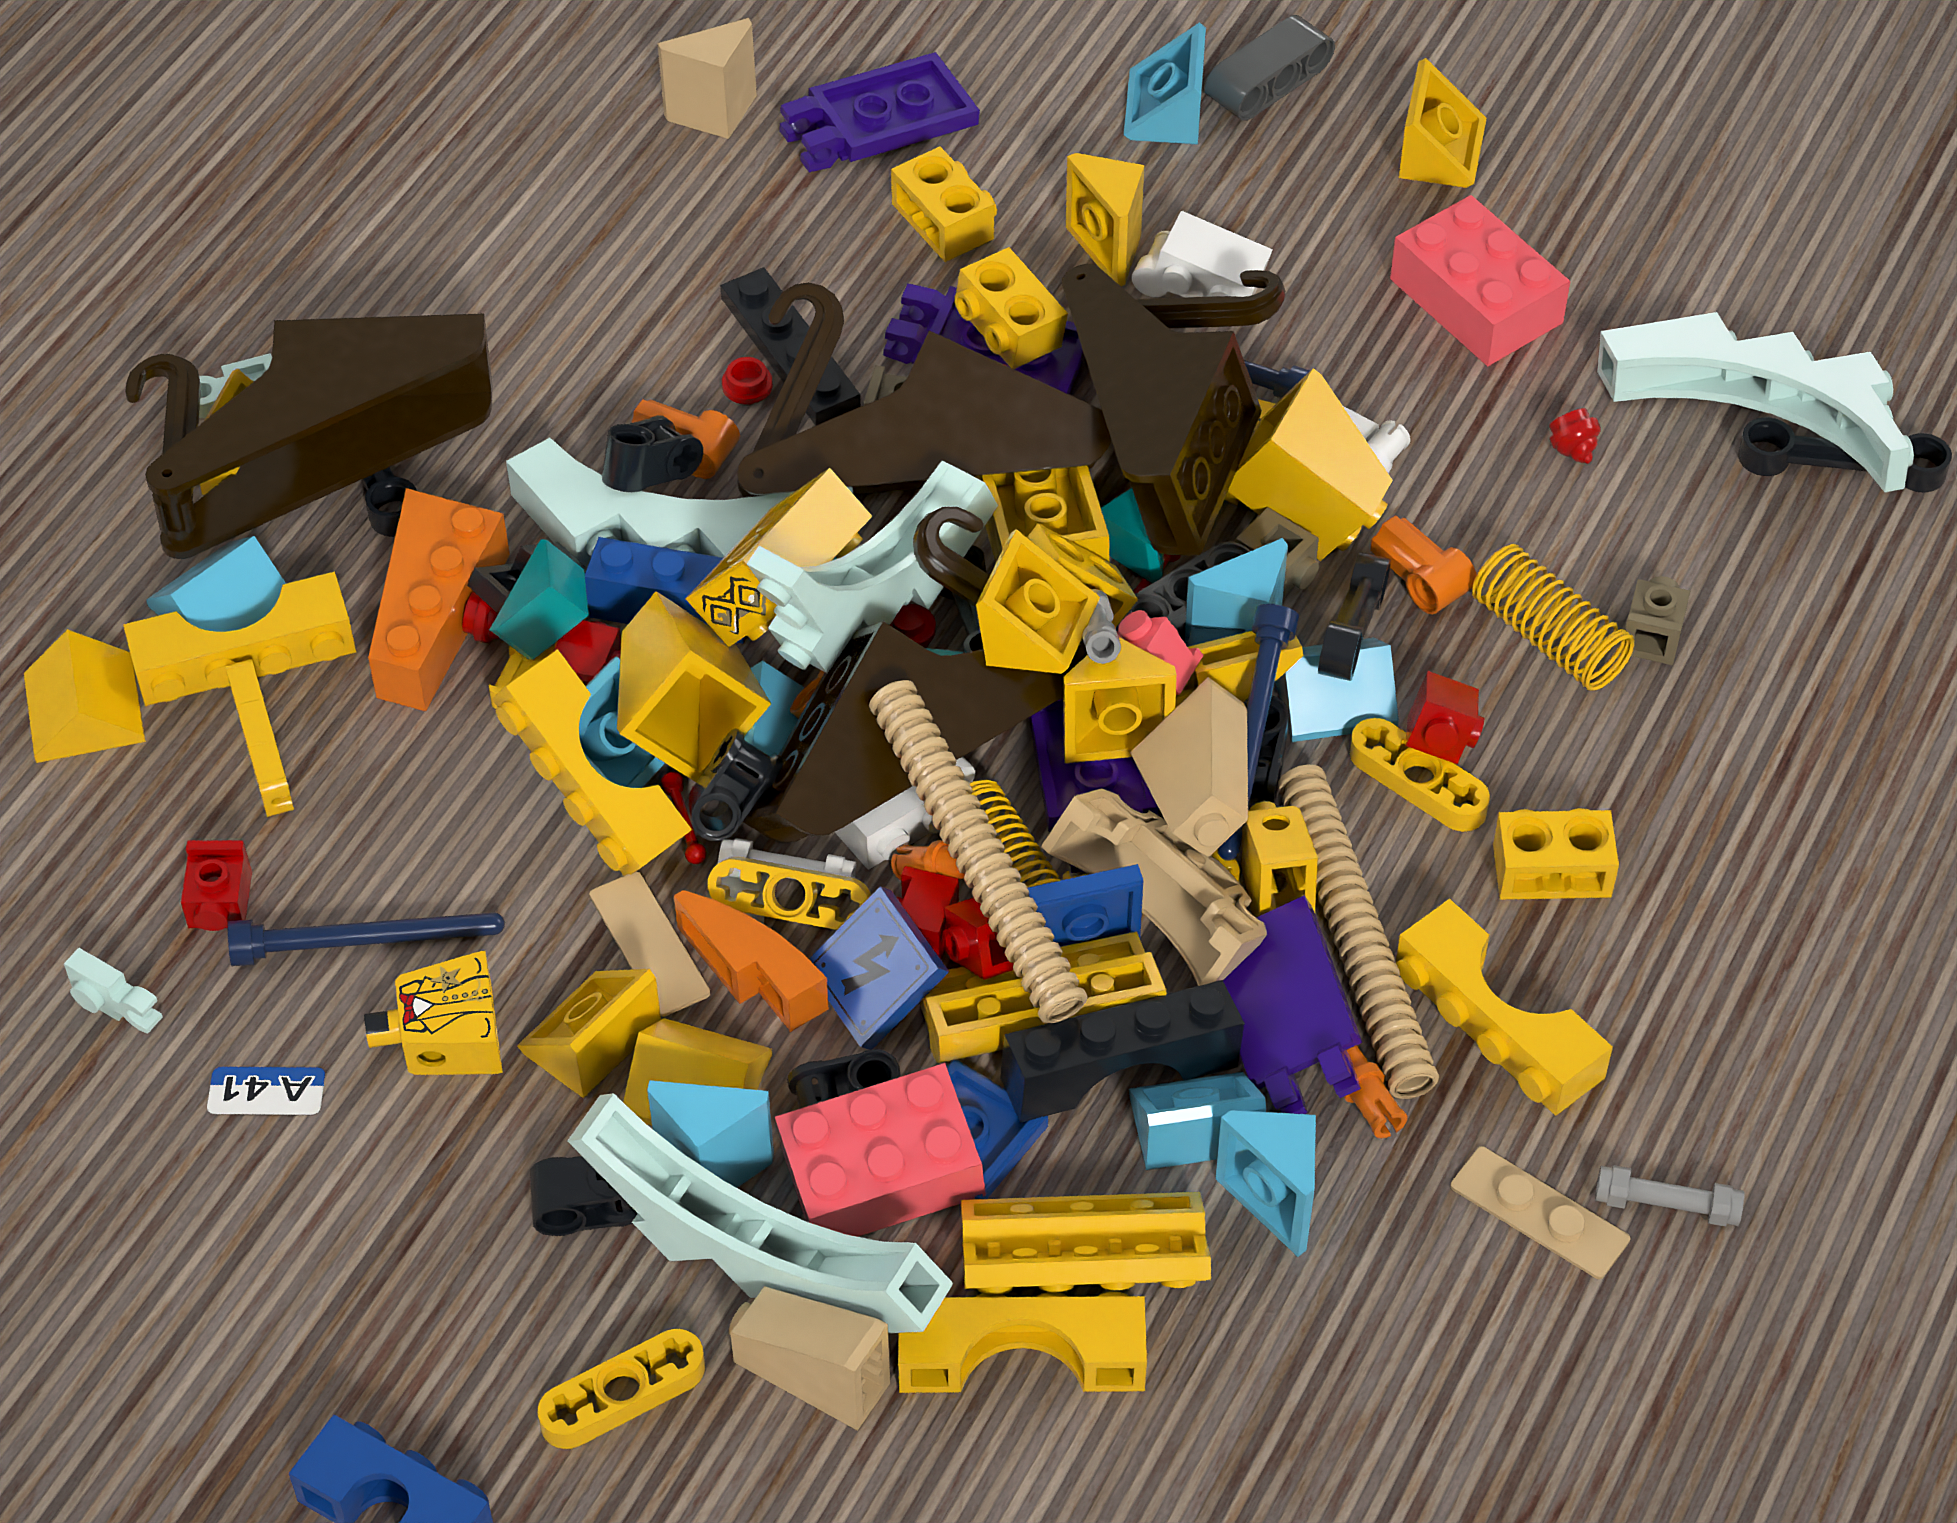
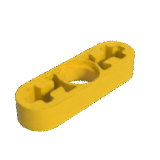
[1350,718,1490,832]
[708,857,871,930]
[538,1329,705,1449]

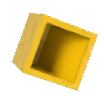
[1228,368,1393,561]
[617,591,771,782]

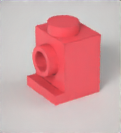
[1117,610,1203,695]

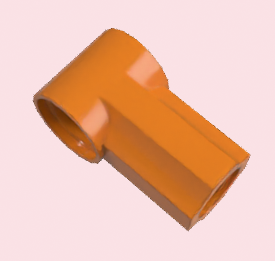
[631,399,740,479]
[1370,515,1477,615]

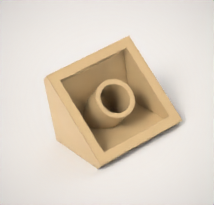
[658,18,757,139]

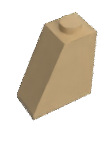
[1130,677,1248,857]
[729,1286,890,1431]

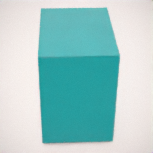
[1101,488,1164,583]
[489,539,589,659]

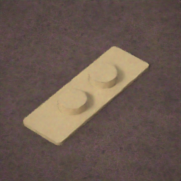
[589,871,710,1017]
[1451,1147,1630,1279]

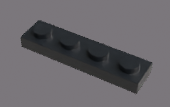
[720,267,861,426]

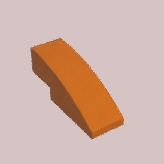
[674,890,829,1032]

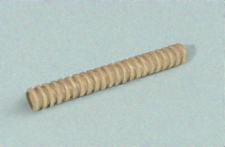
[869,680,1088,1023]
[1277,764,1439,1099]

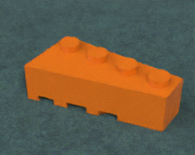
[368,488,510,711]

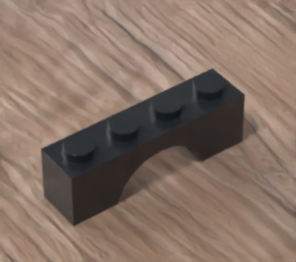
[1000,980,1245,1123]

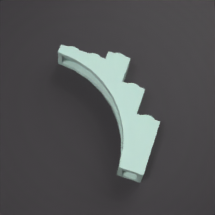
[1597,312,1914,492]
[506,438,853,567]
[747,461,998,673]
[568,1093,953,1333]

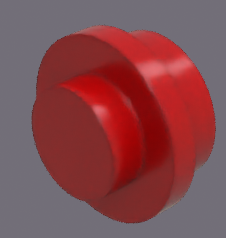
[722,357,773,404]
[890,604,936,648]

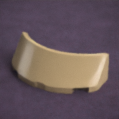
[1041,788,1267,986]

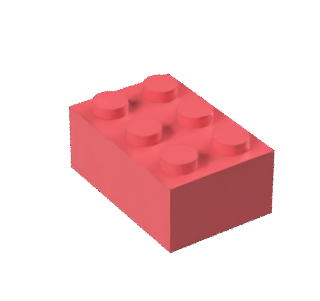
[1390,195,1570,367]
[775,1063,986,1237]

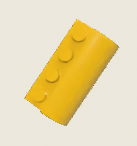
[919,932,1167,1063]
[961,1192,1211,1294]

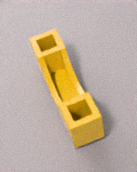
[123,571,356,706]
[492,649,692,876]
[1395,899,1613,1116]
[898,1292,1147,1393]

